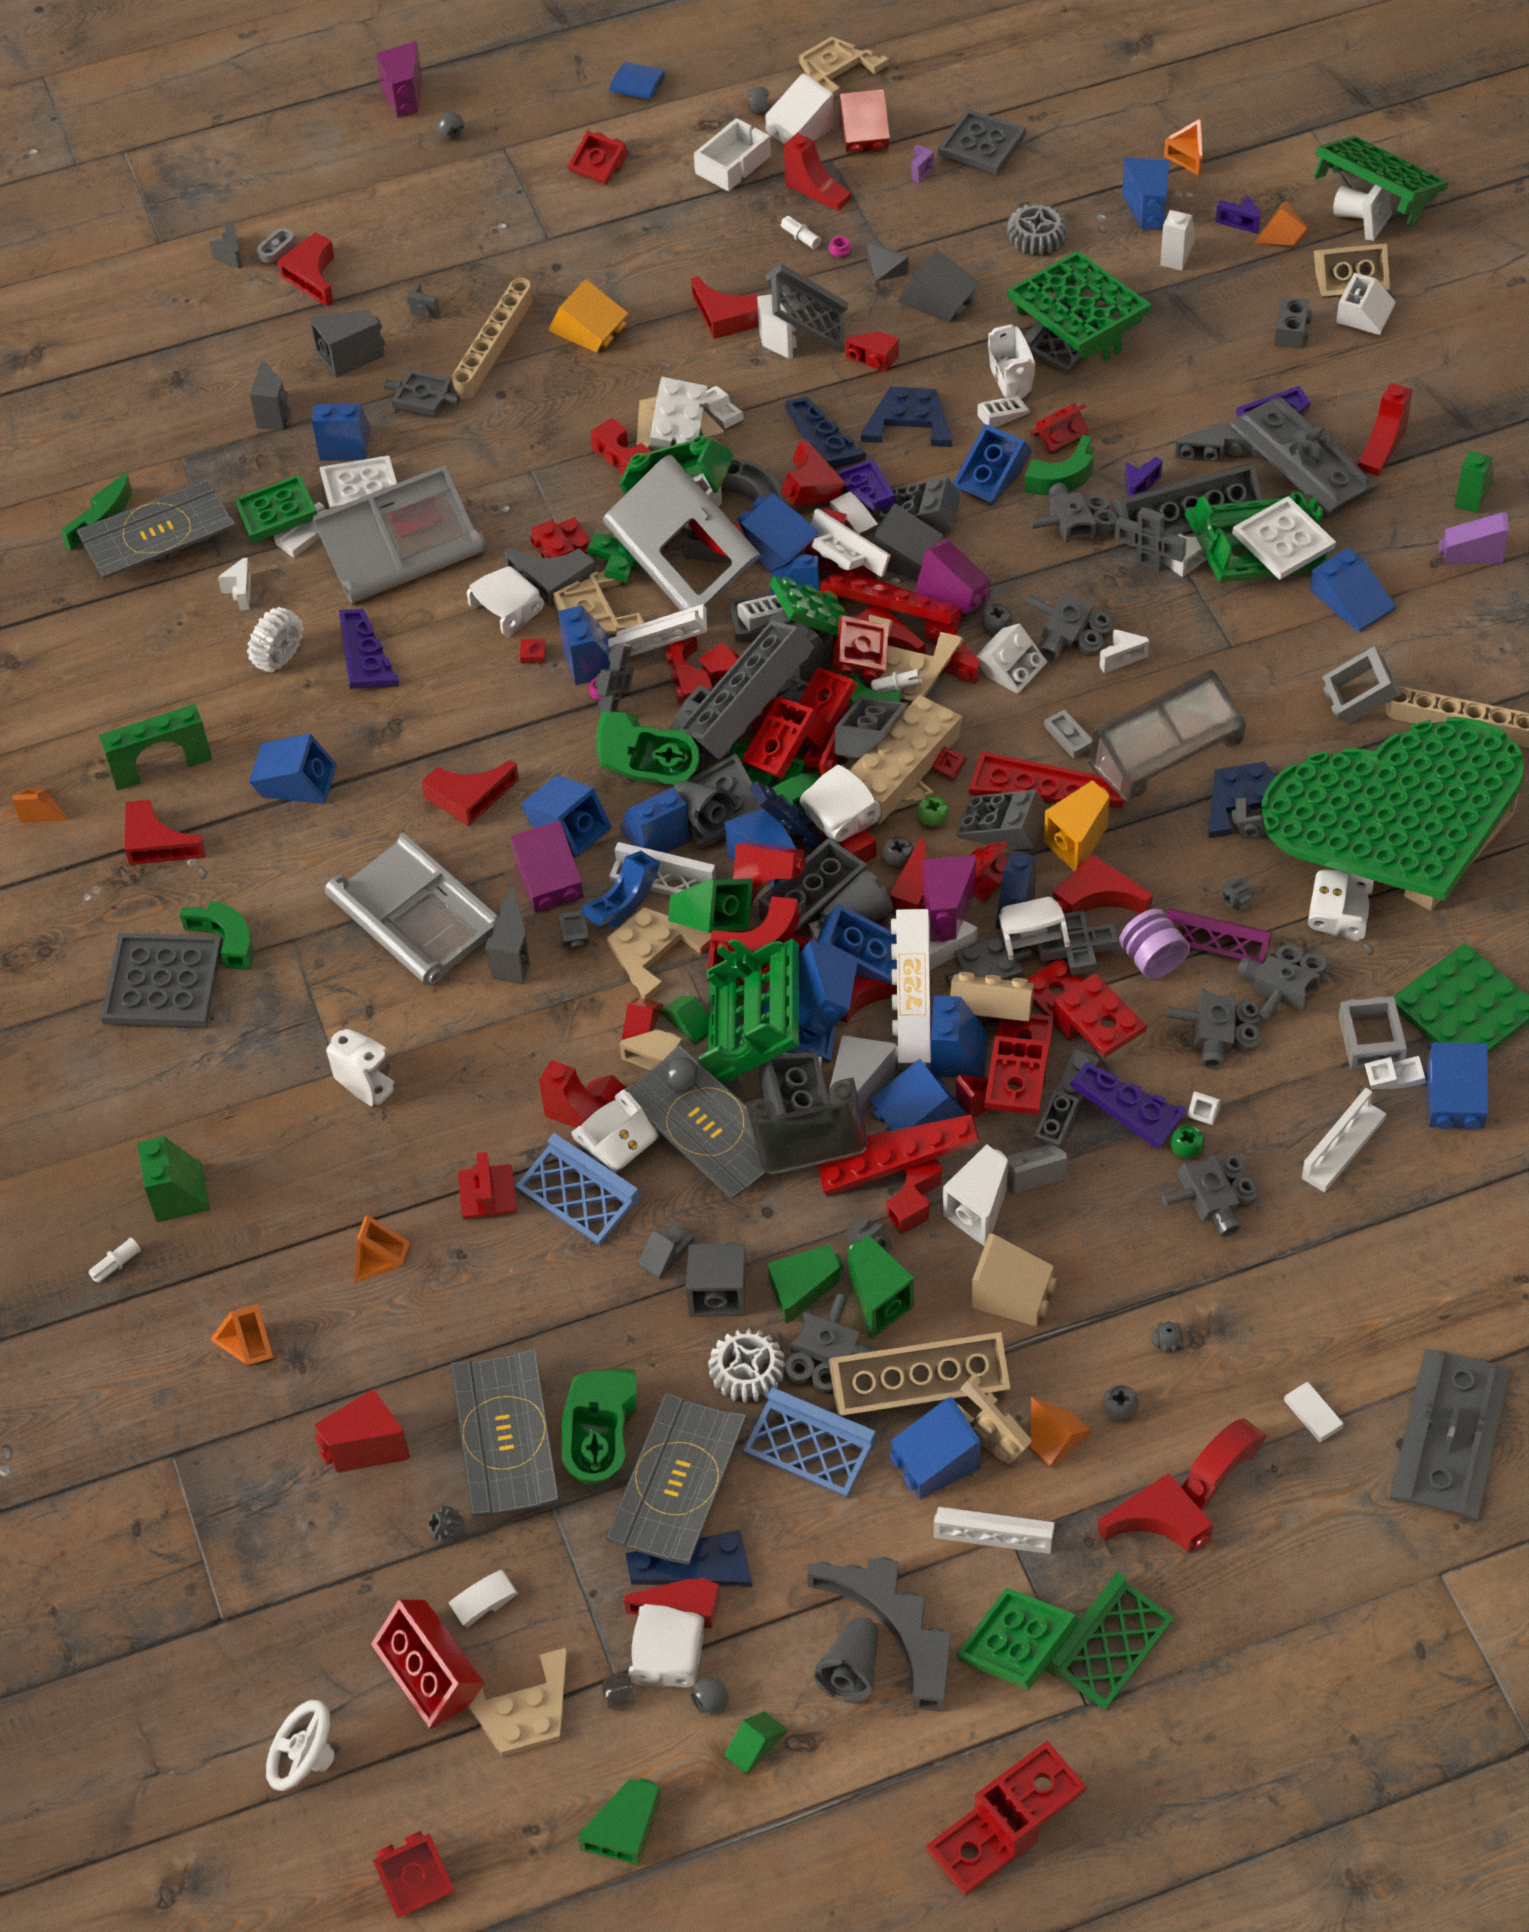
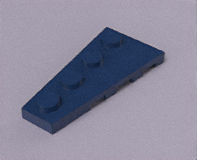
[785,397,866,467]
[749,781,823,849]
[625,1530,752,1587]

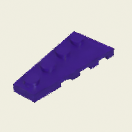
[339,609,399,689]
[1069,1062,1187,1150]

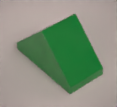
[660,996,709,1045]
[724,1711,787,1775]

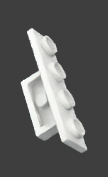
[811,509,891,577]

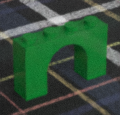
[99,704,212,791]

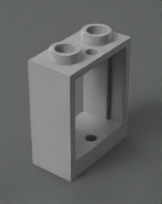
[1322,646,1401,725]
[1338,996,1407,1070]

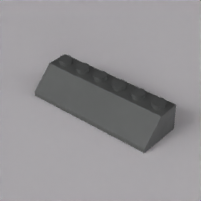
[1112,464,1262,547]
[678,621,815,759]

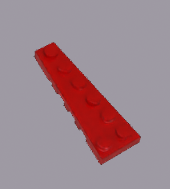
[819,568,962,624]
[969,751,1129,807]
[814,1115,980,1197]

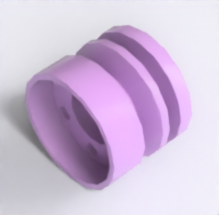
[1119,909,1190,979]

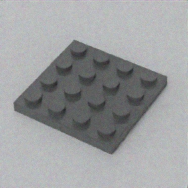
[101,933,222,1027]

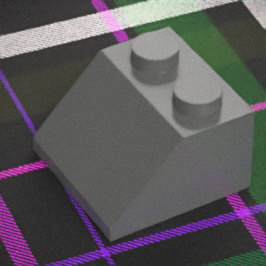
[250,362,291,430]

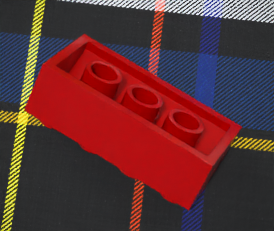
[371,1600,485,1728]

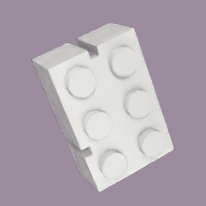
[694,118,771,191]
[648,377,707,451]

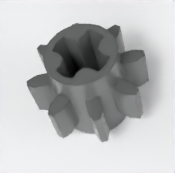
[1222,877,1255,910]
[428,1505,464,1543]

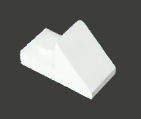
[218,558,251,610]
[1100,630,1149,673]

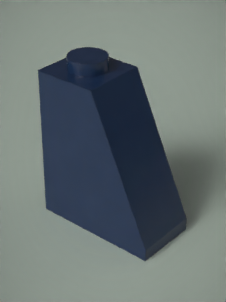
[996,851,1036,929]

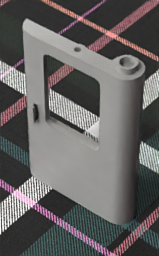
[603,455,761,618]

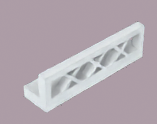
[608,604,707,657]
[609,842,716,895]
[1302,1088,1387,1193]
[934,1507,1054,1554]

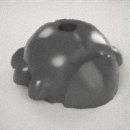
[1151,1321,1184,1353]

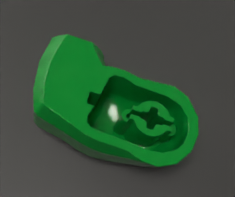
[596,711,700,785]
[561,1367,637,1486]

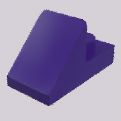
[1215,195,1261,234]
[1125,456,1163,496]

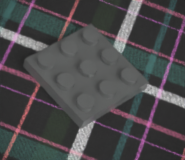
[938,109,1026,174]
[687,753,762,850]

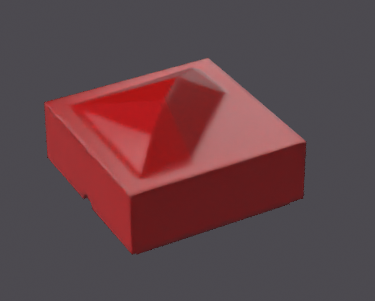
[520,638,546,663]
[932,746,967,781]

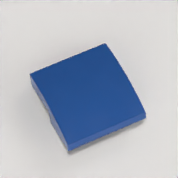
[609,62,665,99]

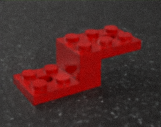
[741,667,859,779]
[1026,958,1147,1058]
[985,1014,1054,1115]
[926,1741,1087,1897]

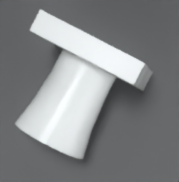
[1333,185,1392,241]

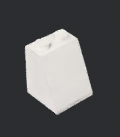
[766,73,834,145]
[943,1145,1008,1247]

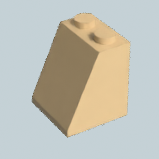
[972,1233,1057,1326]

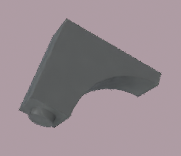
[504,547,596,607]

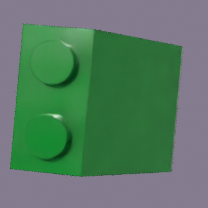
[668,878,753,933]
[137,1136,210,1222]
[848,1235,914,1339]

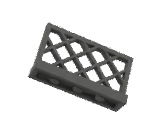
[765,264,848,352]
[1024,283,1113,375]

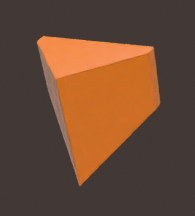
[1164,119,1203,176]
[1253,201,1309,247]
[12,788,70,822]
[354,1215,410,1283]
[210,1304,273,1366]
[1030,1397,1092,1468]

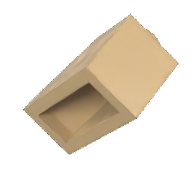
[620,1029,683,1070]

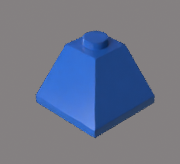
[771,554,821,595]

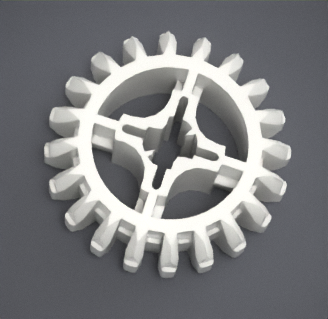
[247,607,304,673]
[708,1328,785,1403]

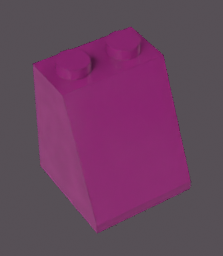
[375,41,422,118]
[915,539,991,614]
[511,821,584,913]
[923,855,976,942]

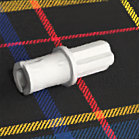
[781,216,821,250]
[871,668,922,692]
[89,1238,141,1283]

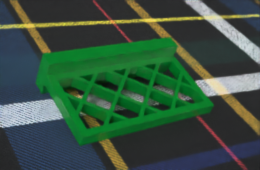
[1045,1571,1174,1710]

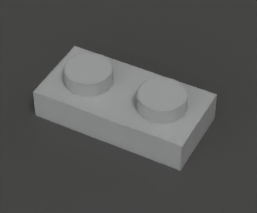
[1044,709,1094,759]

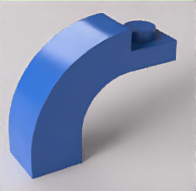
[581,850,660,928]

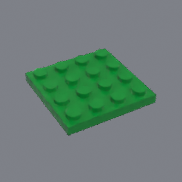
[1394,942,1529,1055]

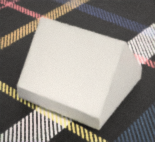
[1187,1091,1220,1125]

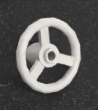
[266,1700,335,1791]

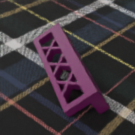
[1166,908,1273,963]

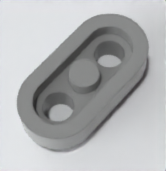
[257,228,295,263]

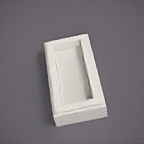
[1284,1382,1344,1442]

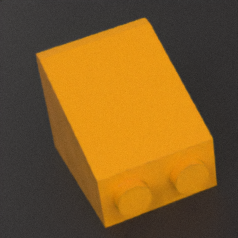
[548,279,628,353]
[1044,780,1109,871]

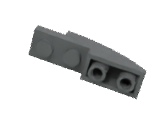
[1175,426,1265,462]
[1034,1049,1100,1147]

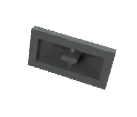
[867,241,909,281]

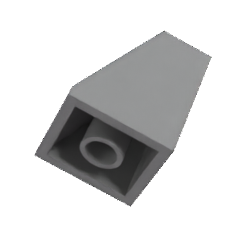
[829,1035,896,1123]

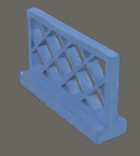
[515,1133,642,1246]
[743,1387,878,1498]

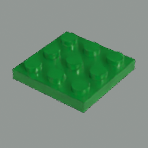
[234,474,318,543]
[769,575,848,636]
[956,1587,1079,1690]

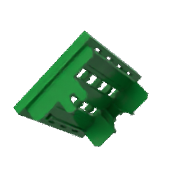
[1314,136,1449,227]
[1007,250,1151,360]
[1185,492,1329,583]
[698,939,799,1084]

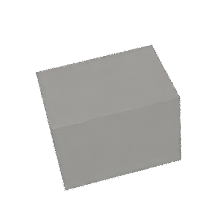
[1006,1144,1067,1194]

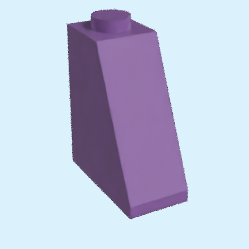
[1439,513,1509,564]

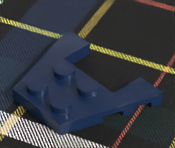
[861,386,952,447]
[1208,762,1276,838]

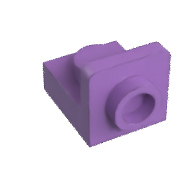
[910,144,934,183]

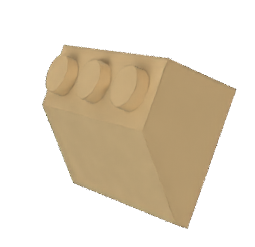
[1314,243,1390,296]
[950,972,1034,1021]

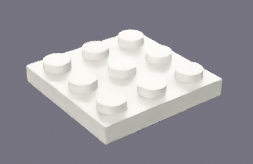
[320,456,397,509]
[1232,496,1336,580]

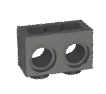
[1274,297,1312,349]

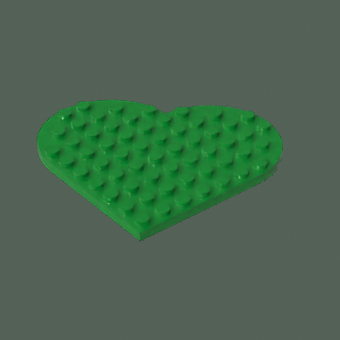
[1262,717,1525,901]

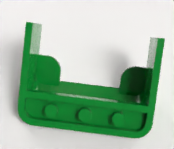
[619,435,734,494]

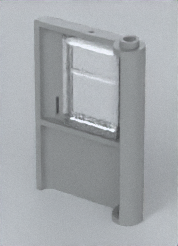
[313,465,486,604]
[325,833,499,985]

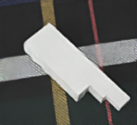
[274,502,330,558]

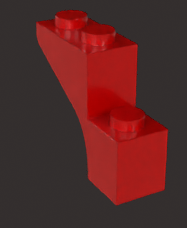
[925,617,979,684]
[886,1158,943,1235]

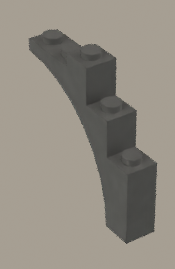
[807,1557,951,1712]

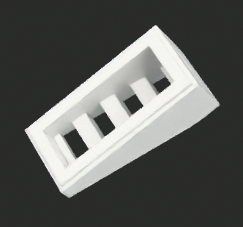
[978,396,1030,428]
[737,595,783,631]

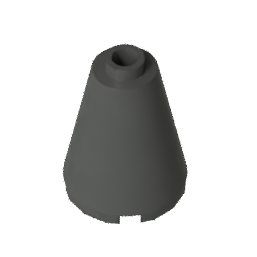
[674,781,738,837]
[819,870,893,928]
[814,1617,879,1703]

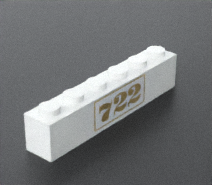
[891,909,931,1070]

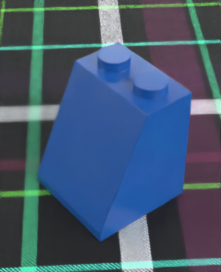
[1122,157,1169,230]
[312,404,370,461]
[736,493,819,572]
[558,605,611,685]
[249,733,337,804]
[521,775,612,857]
[620,787,690,853]
[725,808,796,887]
[799,940,858,1037]
[931,995,987,1078]
[1426,1042,1488,1130]
[870,1059,967,1132]
[889,1396,981,1499]

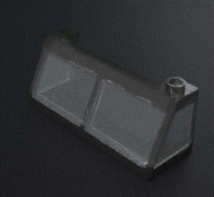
[1088,669,1247,801]

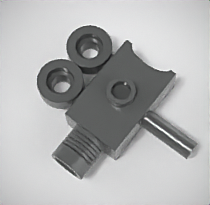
[1029,483,1118,543]
[1025,588,1113,660]
[1237,945,1327,1019]
[1166,988,1262,1069]
[1161,1154,1258,1237]
[785,1294,878,1394]

